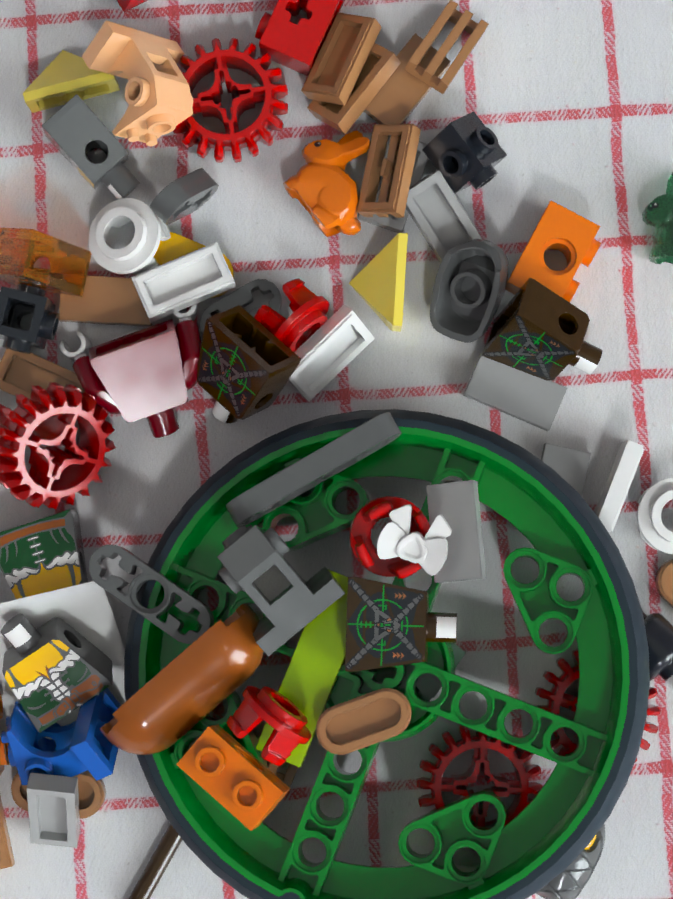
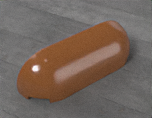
[100,603,264,755]

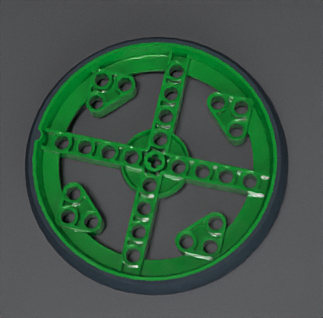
[124,409,650,899]

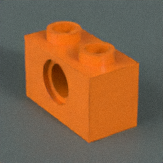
[505,201,601,302]
[176,724,290,831]

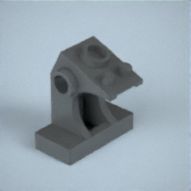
[217,525,345,657]

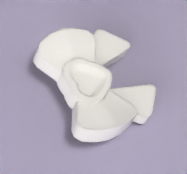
[377,504,452,576]

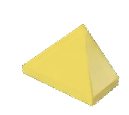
[23,50,120,113]
[349,233,408,332]

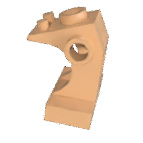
[82,20,193,146]

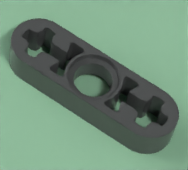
[89,545,214,644]

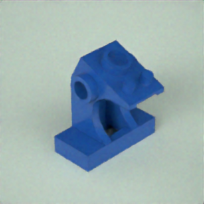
[1,688,121,785]

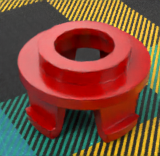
[254,278,330,352]
[350,496,431,579]
[227,686,312,766]

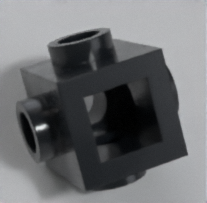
[422,112,507,194]
[0,284,60,354]

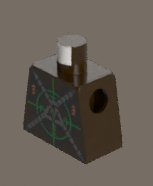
[482,278,602,381]
[197,305,301,423]
[345,577,457,672]

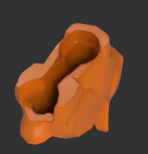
[283,130,370,237]

